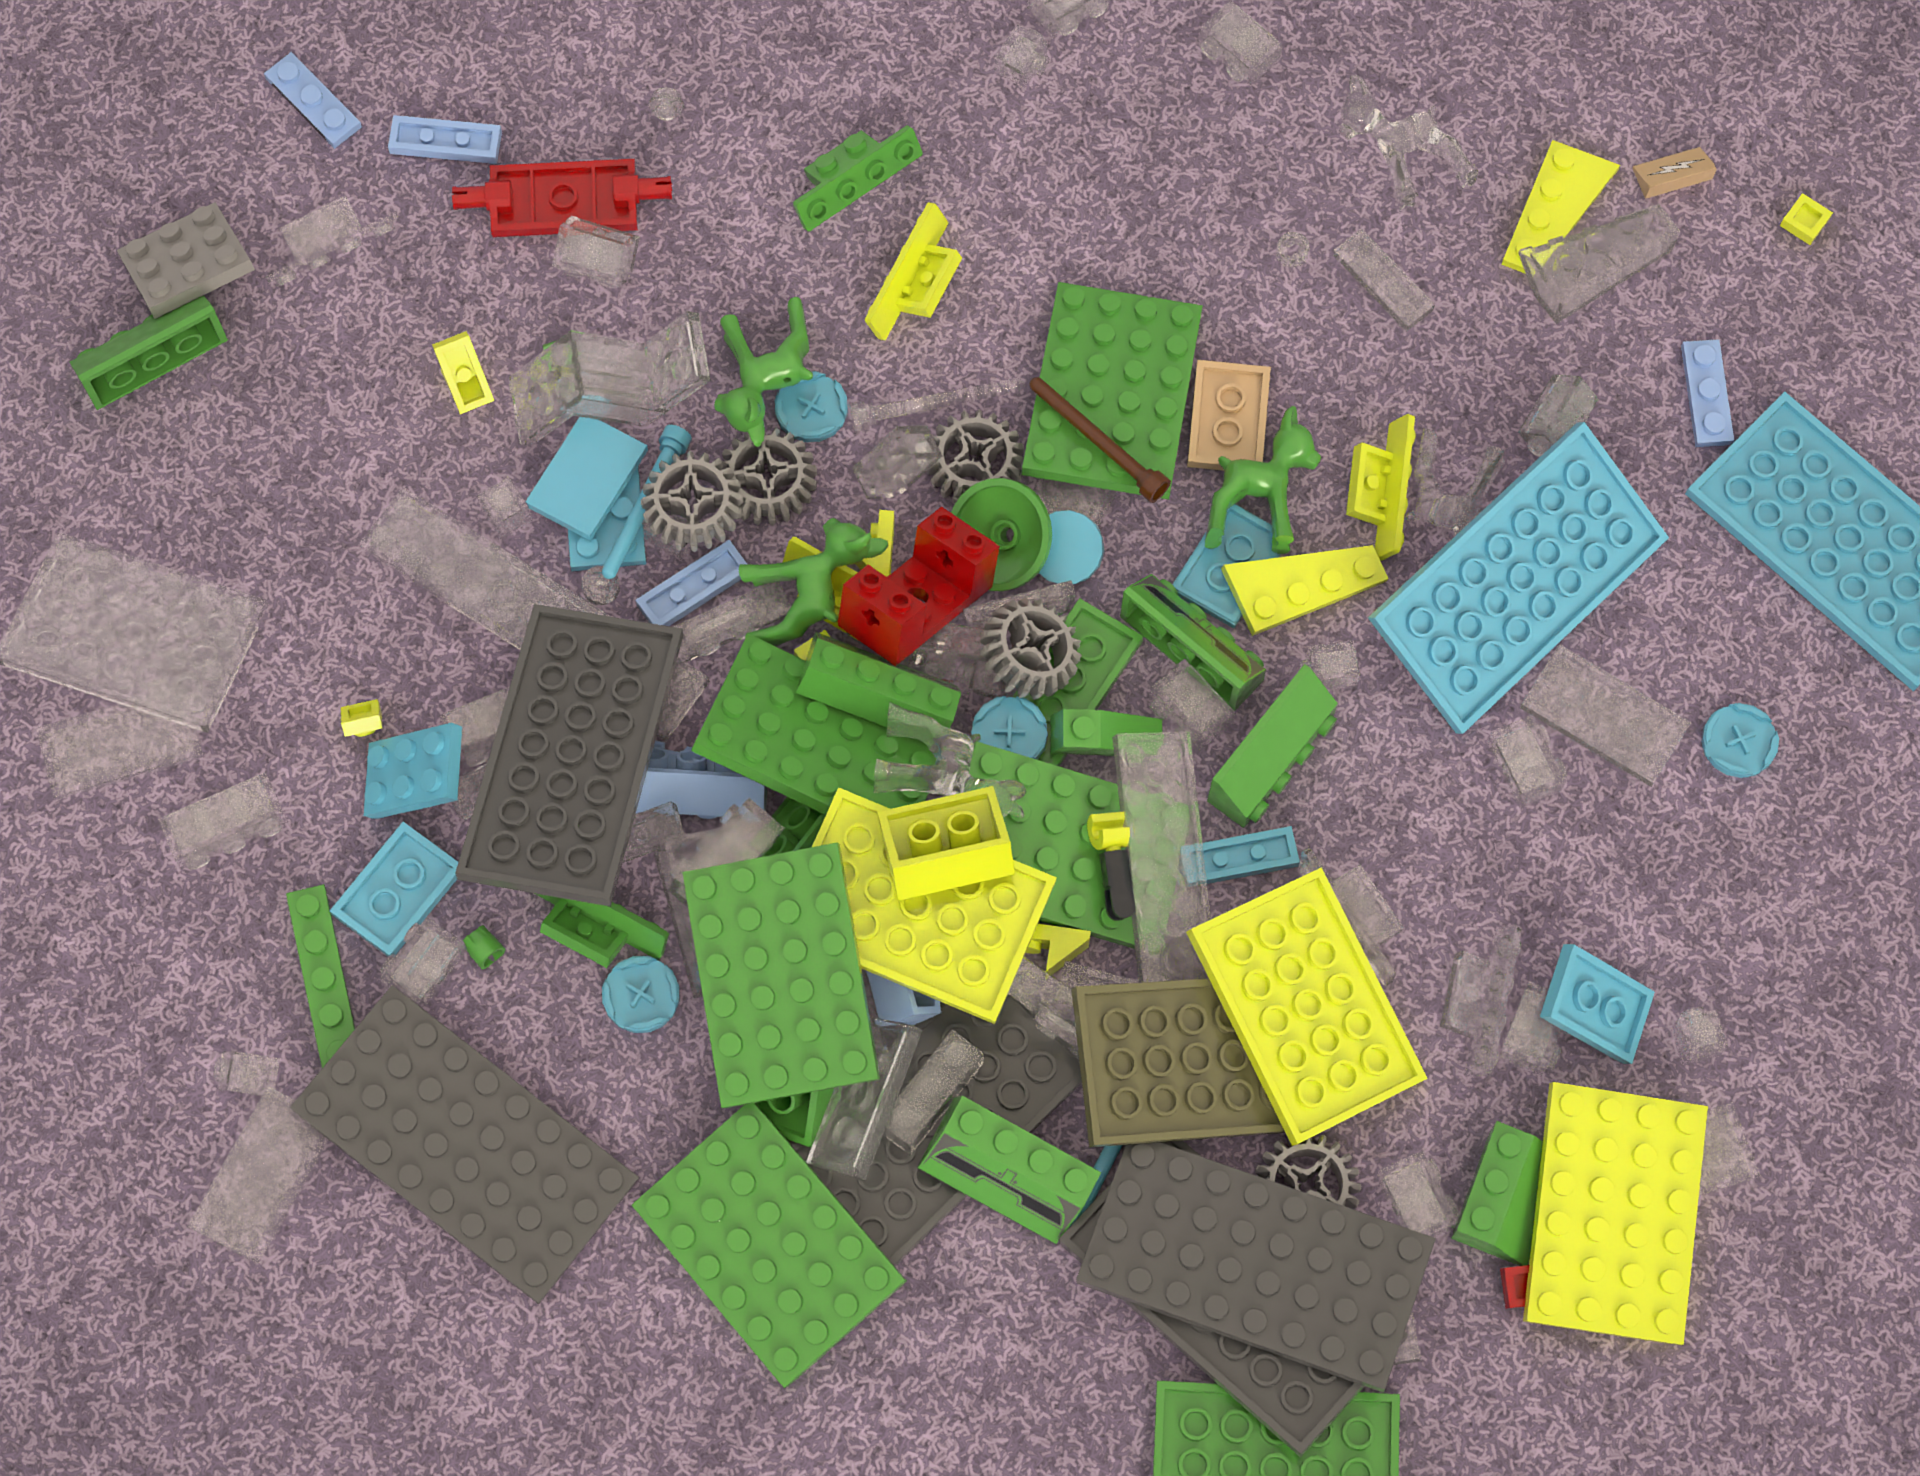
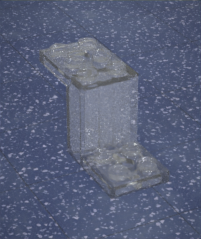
[509,311,711,445]

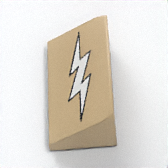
[1632,147,1717,199]

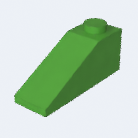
[1050,708,1163,757]

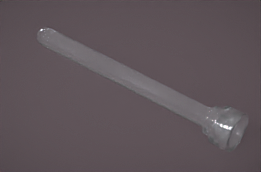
[848,378,1024,433]

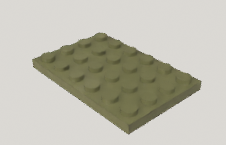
[1071,979,1285,1147]

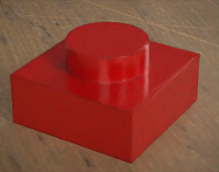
[1500,1265,1530,1309]

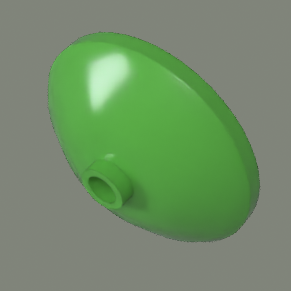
[951,478,1052,591]

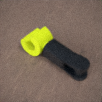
[1087,811,1135,921]

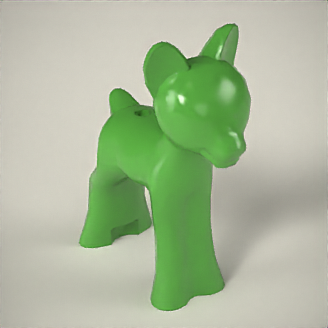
[714,297,813,447]
[1205,406,1321,554]
[739,518,889,647]

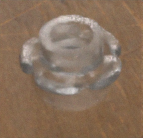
[648,87,684,121]

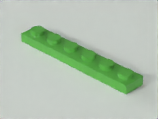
[286,884,355,1068]

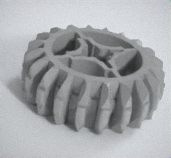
[925,409,1024,504]
[722,427,817,526]
[641,450,744,552]
[979,597,1082,700]
[1255,1135,1361,1208]

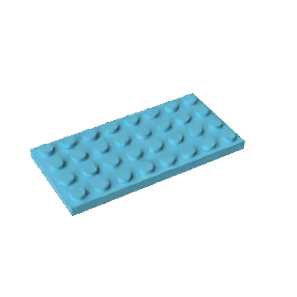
[1685,391,1920,692]
[1368,422,1669,734]

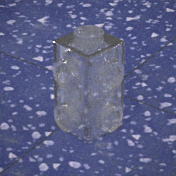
[1518,374,1599,457]

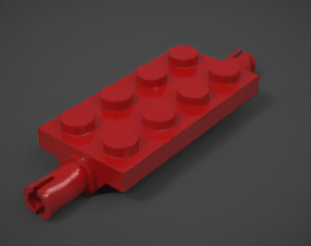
[452,158,672,237]

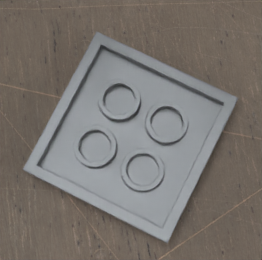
[117,202,255,319]

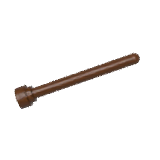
[1029,377,1171,503]

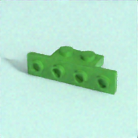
[793,125,923,231]
[534,893,669,968]

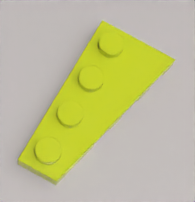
[1501,140,1620,277]
[1221,545,1389,636]

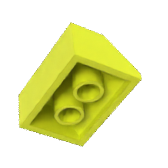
[877,786,1015,900]

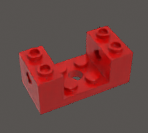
[838,506,1000,667]

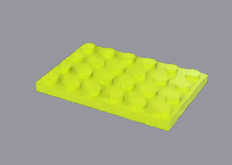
[812,787,1057,1024]
[1186,867,1428,1146]
[1523,1082,1708,1345]

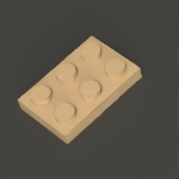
[1187,360,1271,471]

